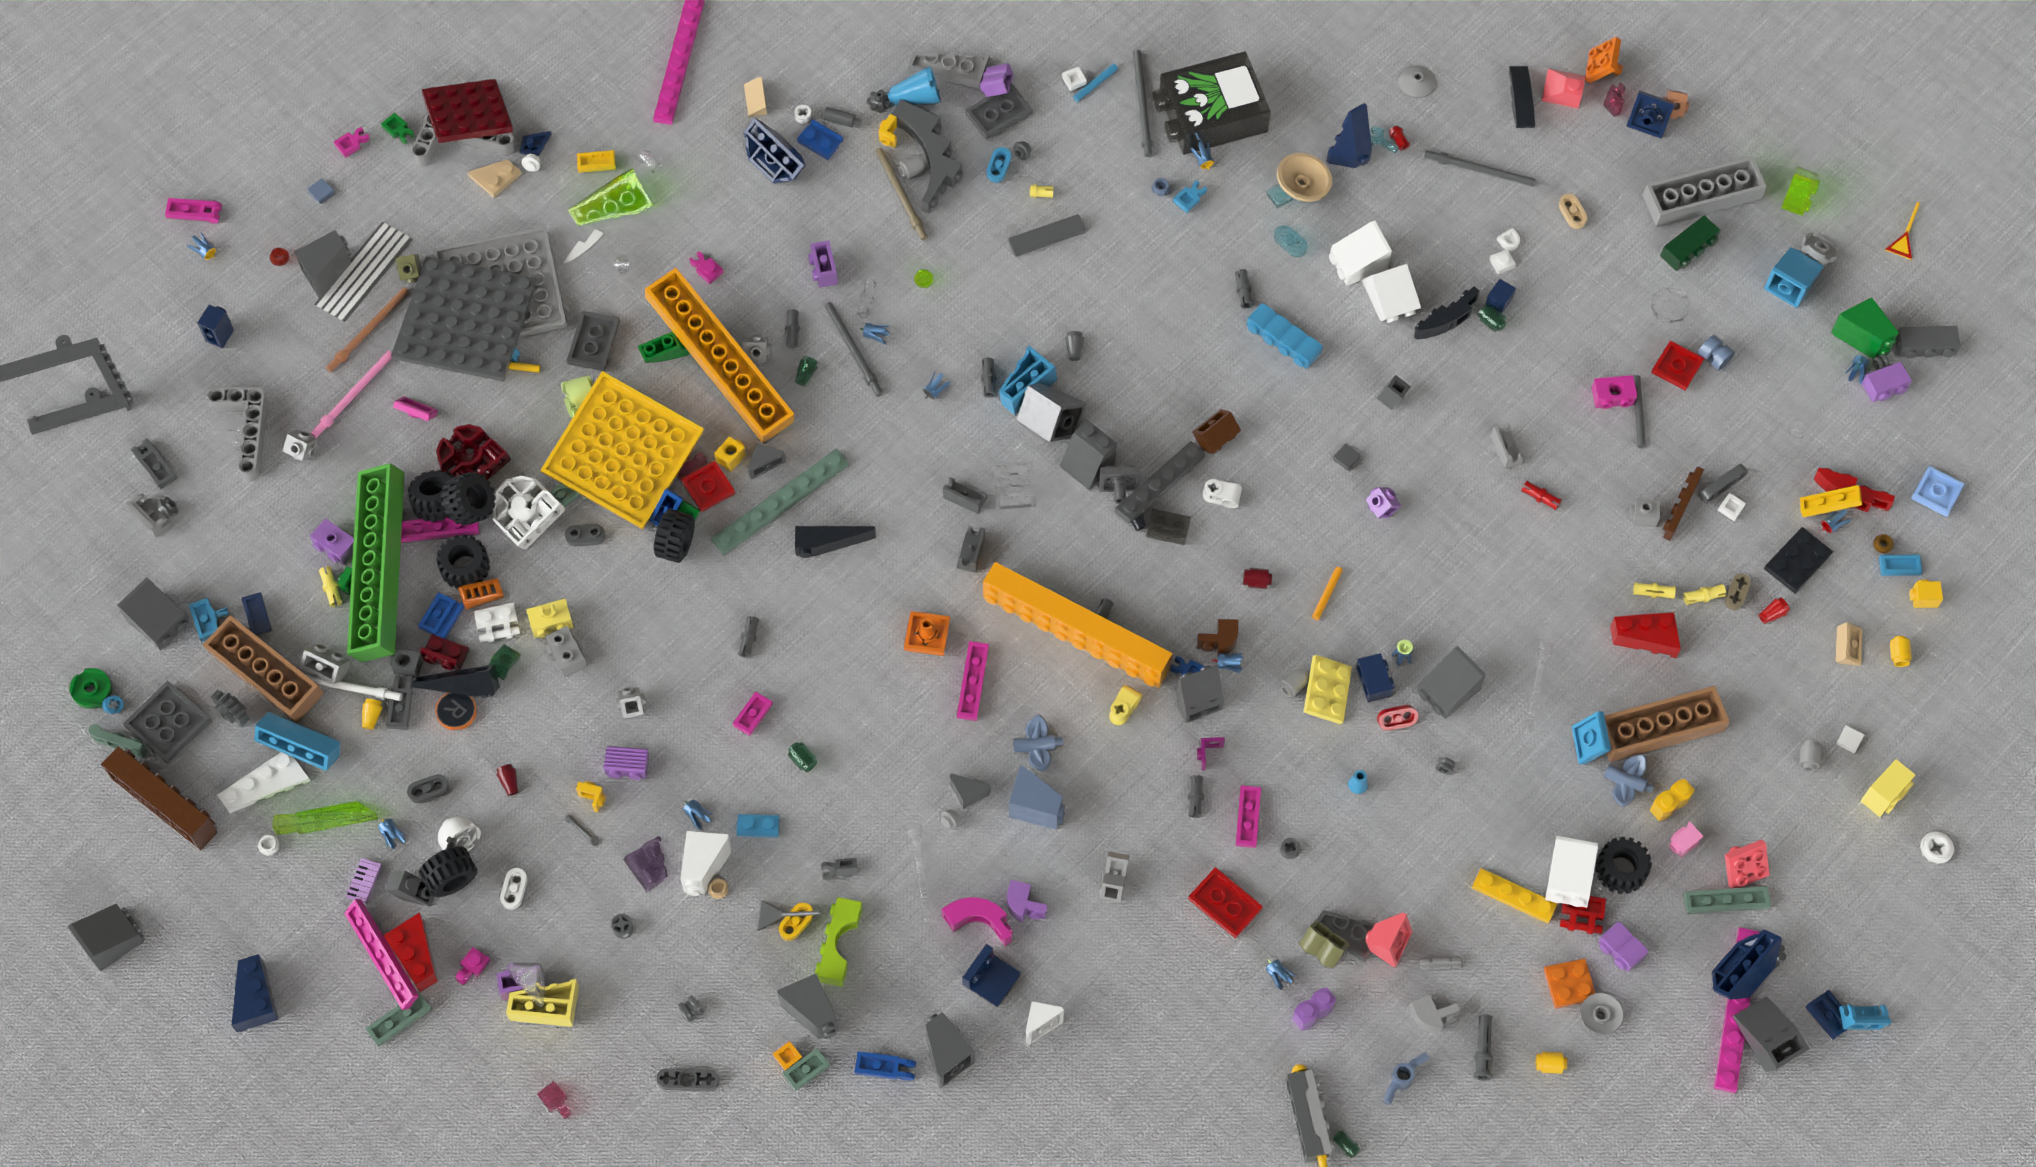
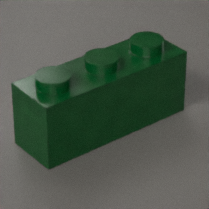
[1660,215,1720,271]

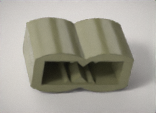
[1299,920,1350,969]

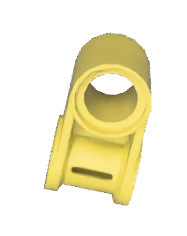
[1109,685,1143,725]

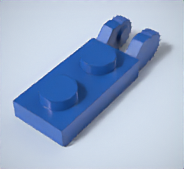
[854,1051,917,1081]

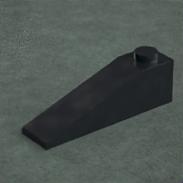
[795,526,876,558]
[412,664,500,698]

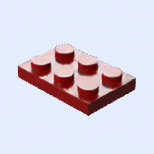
[1188,867,1263,939]

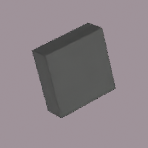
[1333,443,1361,471]

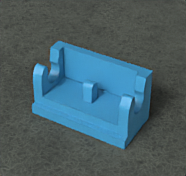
[1839,1004,1891,1030]

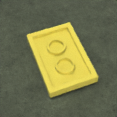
[1304,655,1352,724]

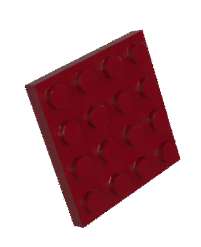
[422,79,513,143]

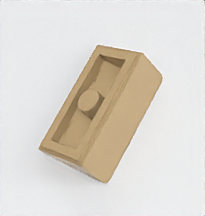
[744,77,767,117]
[1835,622,1862,666]

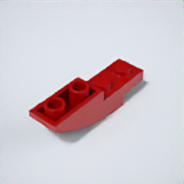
[1814,467,1895,512]

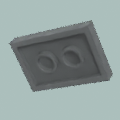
[965,83,1033,140]
[567,311,620,371]

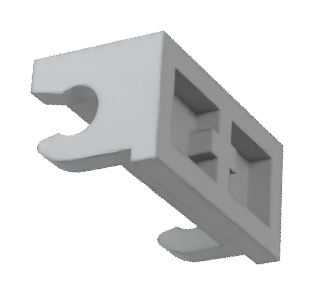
[1491,423,1523,469]
[126,493,173,537]

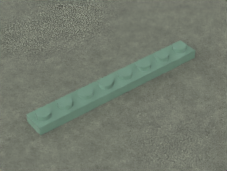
[711,449,849,556]

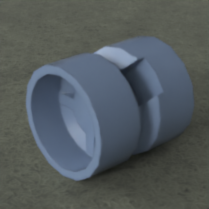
[1697,334,1735,371]

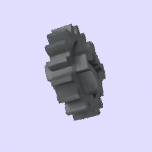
[210,689,250,727]

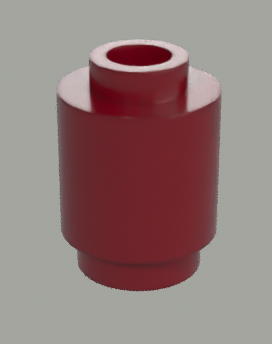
[1243,568,1272,589]

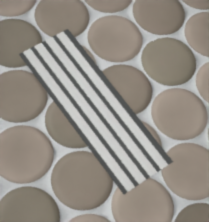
[314,222,412,322]

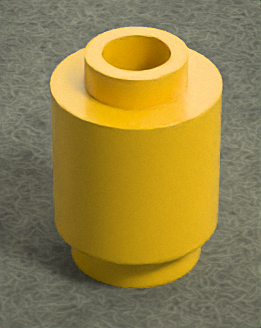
[1890,636,1912,667]
[1535,1051,1567,1074]

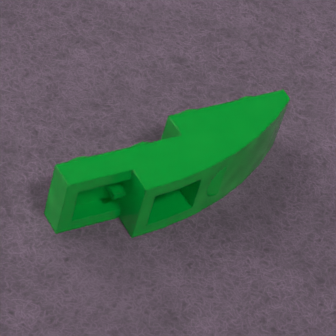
[637,332,690,363]

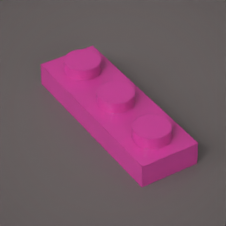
[1235,785,1261,848]

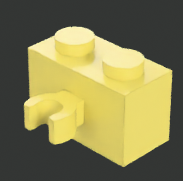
[526,599,574,638]

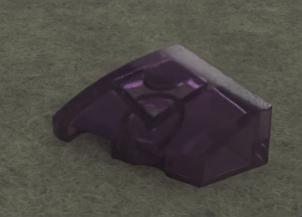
[623,836,668,892]

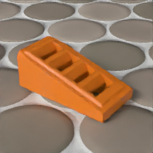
[458,578,504,610]

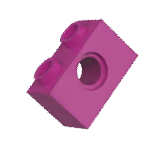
[1591,375,1637,409]

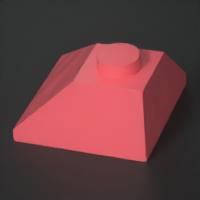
[1542,69,1585,108]
[1366,913,1413,968]

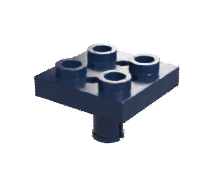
[1626,90,1675,139]

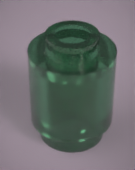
[1478,304,1507,332]
[788,742,818,772]

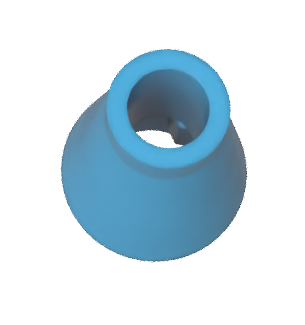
[1348,770,1368,794]

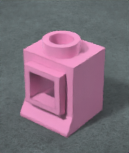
[1669,821,1704,858]

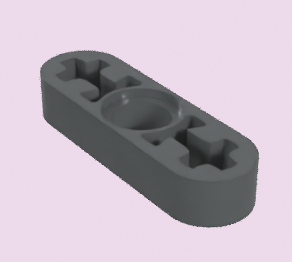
[1699,463,1748,504]
[656,1068,719,1091]

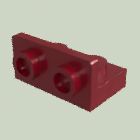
[420,634,469,671]

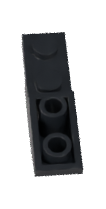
[1414,286,1480,340]

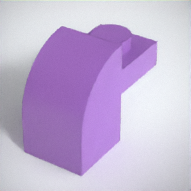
[1007,880,1047,922]

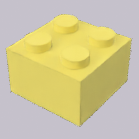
[1861,759,1916,817]

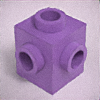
[1366,487,1402,518]

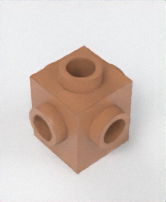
[1663,89,1689,119]

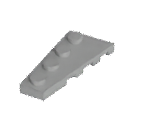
[908,52,990,89]

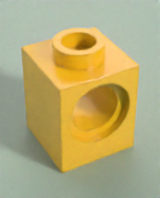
[714,436,746,472]

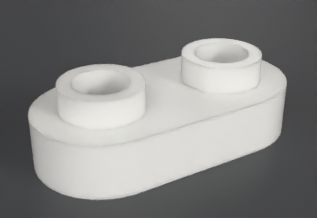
[500,868,528,910]

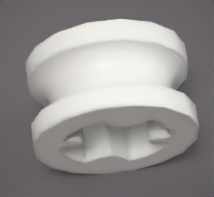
[794,105,812,124]

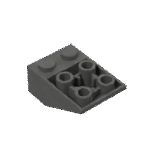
[1176,665,1224,723]
[1733,996,1810,1073]

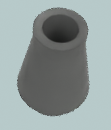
[1065,331,1084,361]

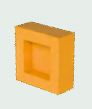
[773,1041,803,1071]

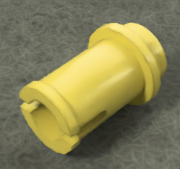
[1030,183,1053,199]

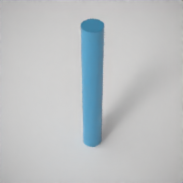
[1073,63,1118,102]

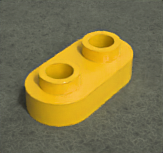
[779,903,813,941]

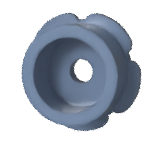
[1152,178,1170,196]

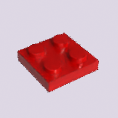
[1651,340,1705,391]
[681,461,735,513]

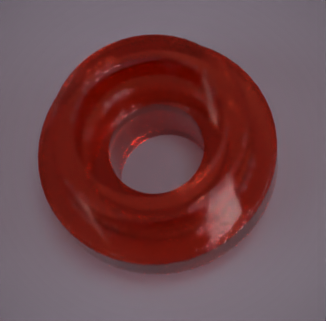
[270,247,289,266]

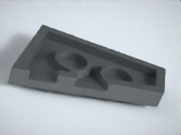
[1317,910,1374,962]

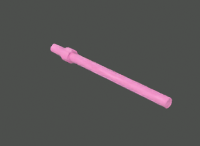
[310,350,392,438]

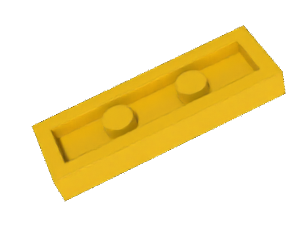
[1800,485,1862,517]

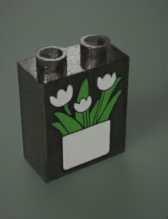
[1153,51,1271,155]

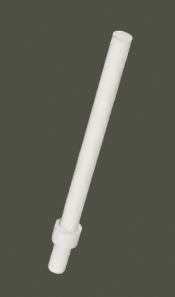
[305,674,402,701]

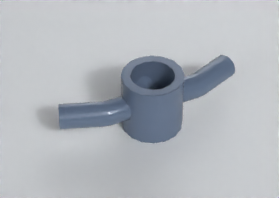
[1383,1053,1429,1105]

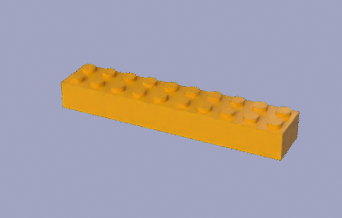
[645,268,795,444]
[983,562,1173,688]

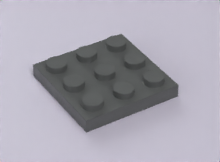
[123,680,212,764]

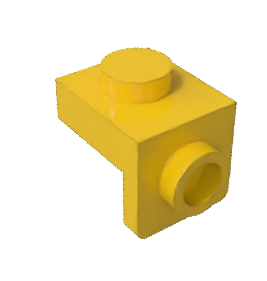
[878,114,897,148]
[576,781,606,812]

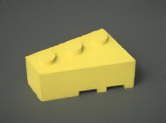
[506,979,579,1027]

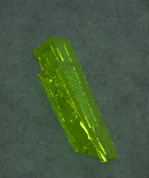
[272,801,378,835]

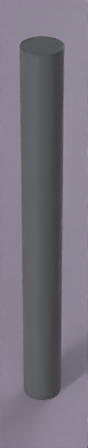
[1633,375,1645,448]

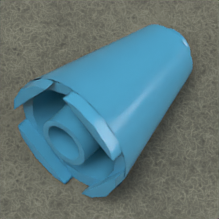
[887,67,941,106]

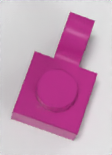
[455,947,490,985]

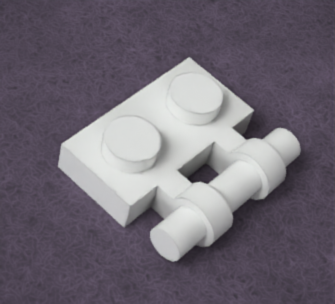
[474,602,520,643]

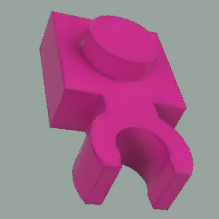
[334,127,370,158]
[689,251,724,284]

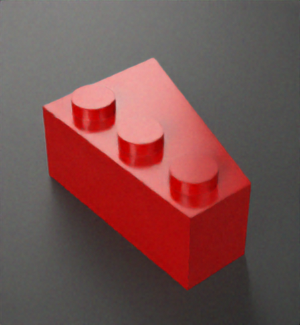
[1610,612,1681,658]
[383,912,438,992]

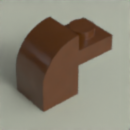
[1197,619,1238,657]

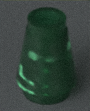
[795,356,818,386]

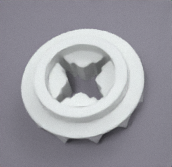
[1920,832,1954,864]

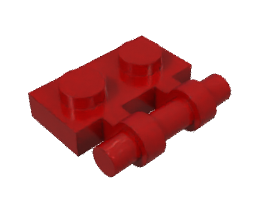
[1559,896,1606,935]

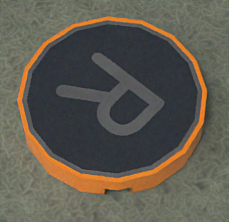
[435,693,477,731]

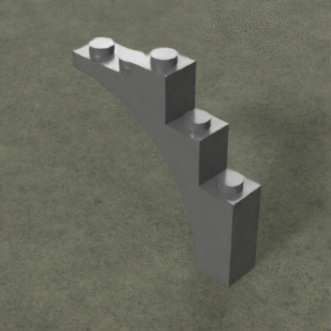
[892,99,964,214]

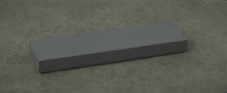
[1008,214,1086,257]

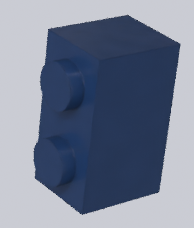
[197,304,234,349]
[1356,653,1395,702]

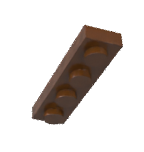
[1662,466,1704,541]

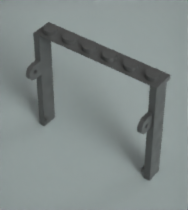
[0,335,133,435]

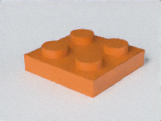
[1544,959,1596,1009]

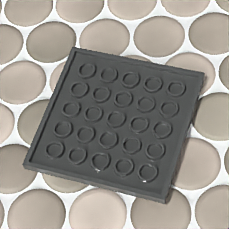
[391,256,537,382]

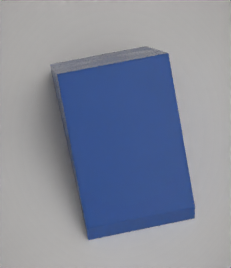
[649,488,683,526]

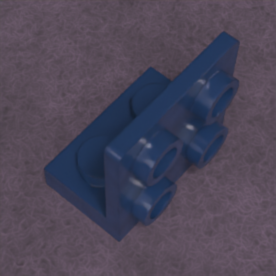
[962,944,1020,1007]

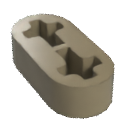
[1725,573,1751,611]

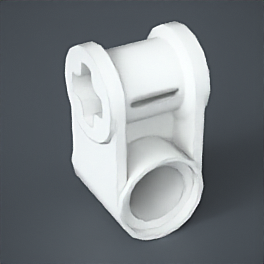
[1203,479,1242,508]

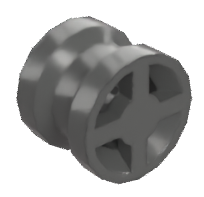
[611,914,634,939]
[678,995,704,1022]

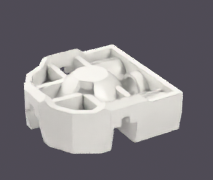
[492,476,565,550]

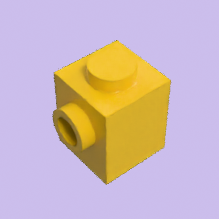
[1909,579,1943,608]

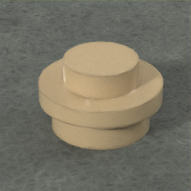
[708,878,729,899]

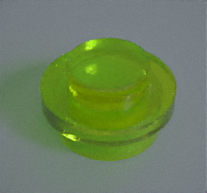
[914,269,933,288]

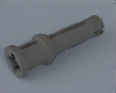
[1473,1014,1493,1081]

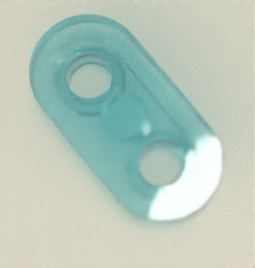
[1274,225,1308,257]

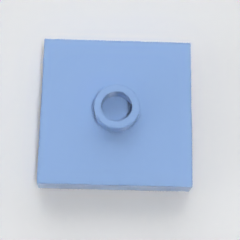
[1911,466,1965,517]

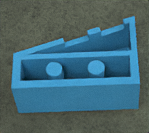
[999,345,1057,415]

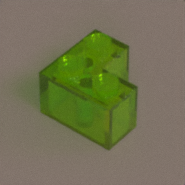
[1781,166,1820,216]

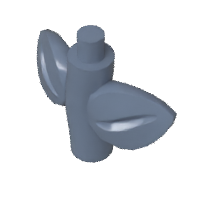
[1013,714,1063,771]
[1604,754,1654,807]

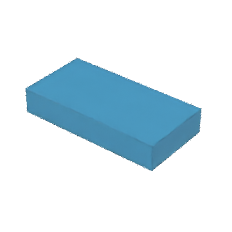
[1879,555,1923,576]

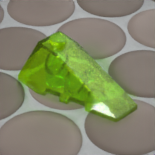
[568,168,653,226]

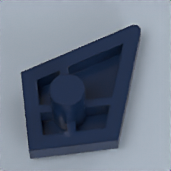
[520,131,552,156]

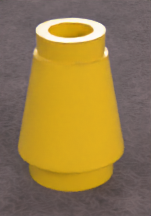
[362,699,383,730]

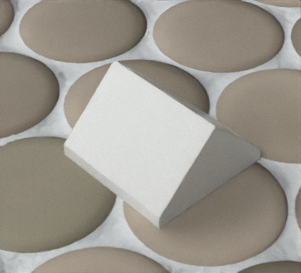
[1026,1001,1064,1045]

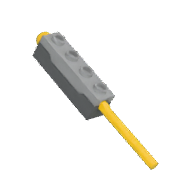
[1286,1064,1335,1167]

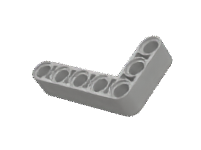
[412,114,516,167]
[207,387,268,482]

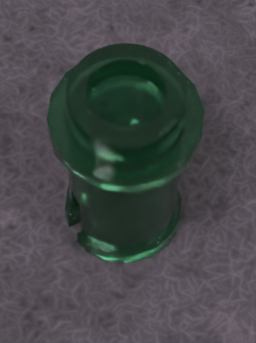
[1333,1131,1360,1158]

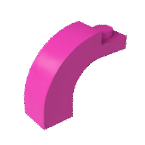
[941,897,1013,946]

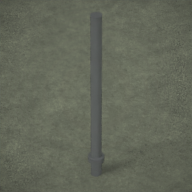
[1134,50,1153,157]

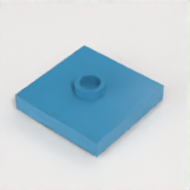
[1571,711,1611,765]

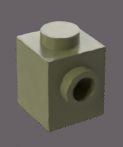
[396,254,422,284]

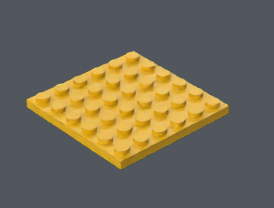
[540,371,704,530]

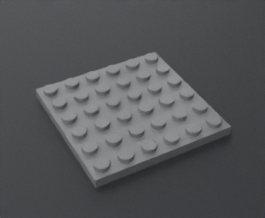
[433,226,567,337]

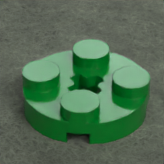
[69,668,112,709]

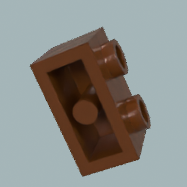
[1192,409,1241,454]

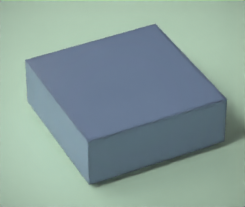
[307,178,335,204]

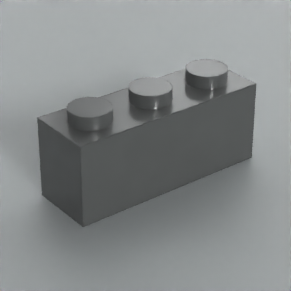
[1895,326,1961,358]

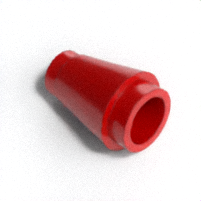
[1758,597,1790,624]

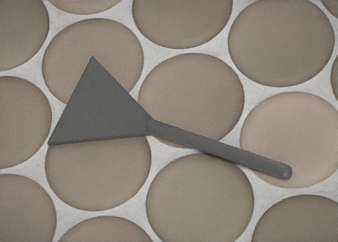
[757,901,822,931]

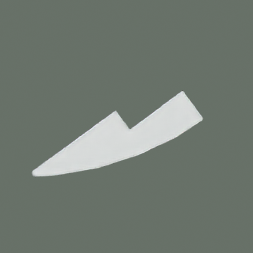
[564,229,603,264]

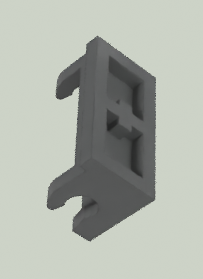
[943,477,987,514]
[957,526,985,573]

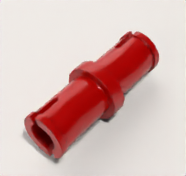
[1521,480,1562,510]

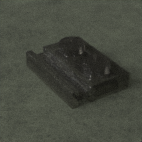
[1146,509,1191,545]

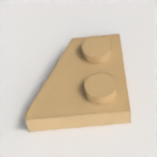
[468,159,521,198]

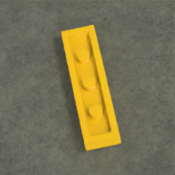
[1472,868,1558,923]

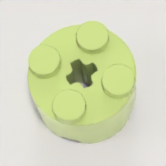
[561,375,593,418]

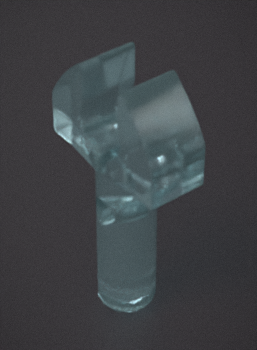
[1370,127,1398,154]

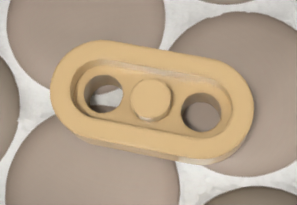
[1559,194,1587,229]

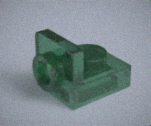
[489,644,521,680]

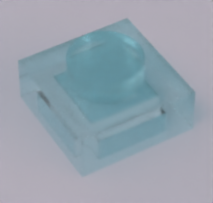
[1267,184,1293,209]

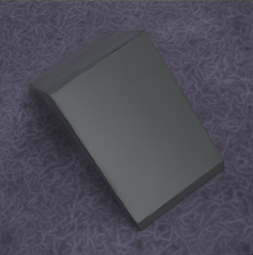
[748,444,786,479]
[950,773,990,808]

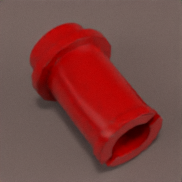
[1389,125,1410,151]

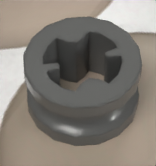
[1873,354,1890,371]
[1435,757,1456,775]
[1280,838,1300,859]

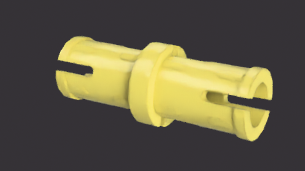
[319,566,342,607]
[1633,582,1676,599]
[1683,584,1726,605]

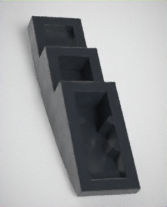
[1509,66,1535,128]

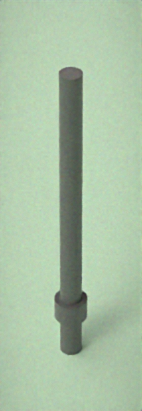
[1424,150,1536,186]
[825,302,883,397]

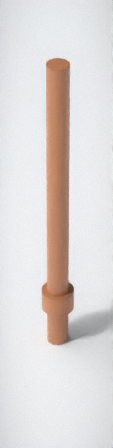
[325,287,409,373]

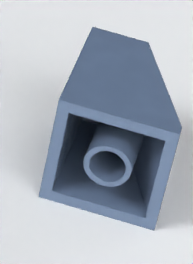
[1009,765,1065,830]

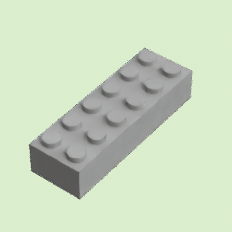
[1642,156,1767,227]

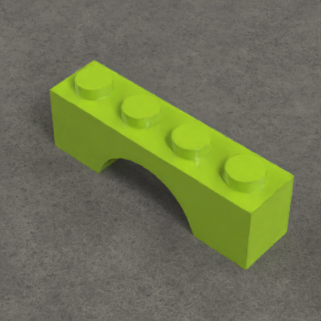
[815,897,863,987]

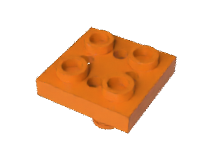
[1585,37,1623,83]
[904,611,950,656]

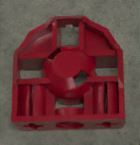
[436,424,511,496]

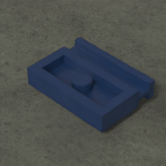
[1805,990,1847,1040]

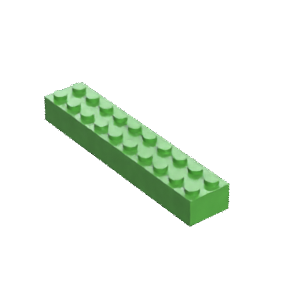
[347,463,405,662]

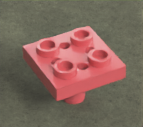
[1725,839,1770,889]

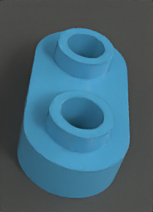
[987,147,1011,183]

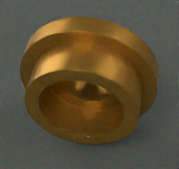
[1873,534,1894,554]

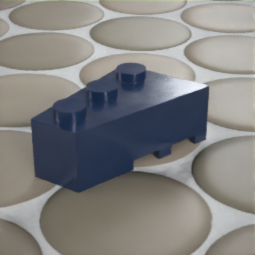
[232,954,279,1032]

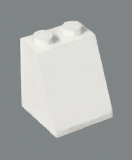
[1329,220,1392,286]
[1362,264,1421,323]
[680,831,732,896]
[1545,836,1598,908]

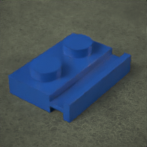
[797,119,844,160]
[418,592,465,639]

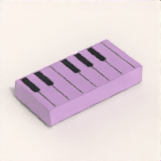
[346,858,382,904]

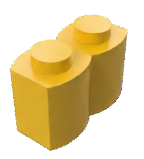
[1650,779,1695,821]

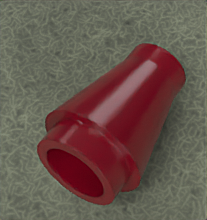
[496,764,519,796]

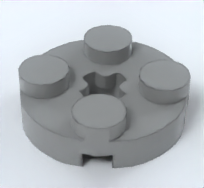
[1801,233,1840,266]

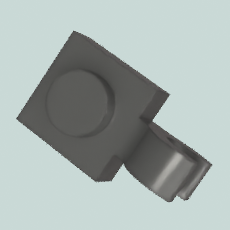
[821,858,858,880]

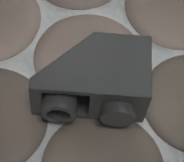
[384,870,434,907]

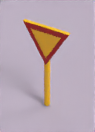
[1885,202,1920,260]

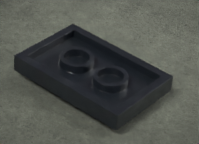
[1764,527,1834,594]

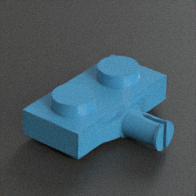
[188,598,229,642]

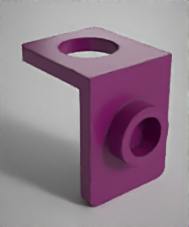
[1197,737,1225,771]

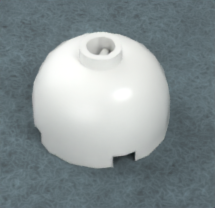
[438,816,481,851]

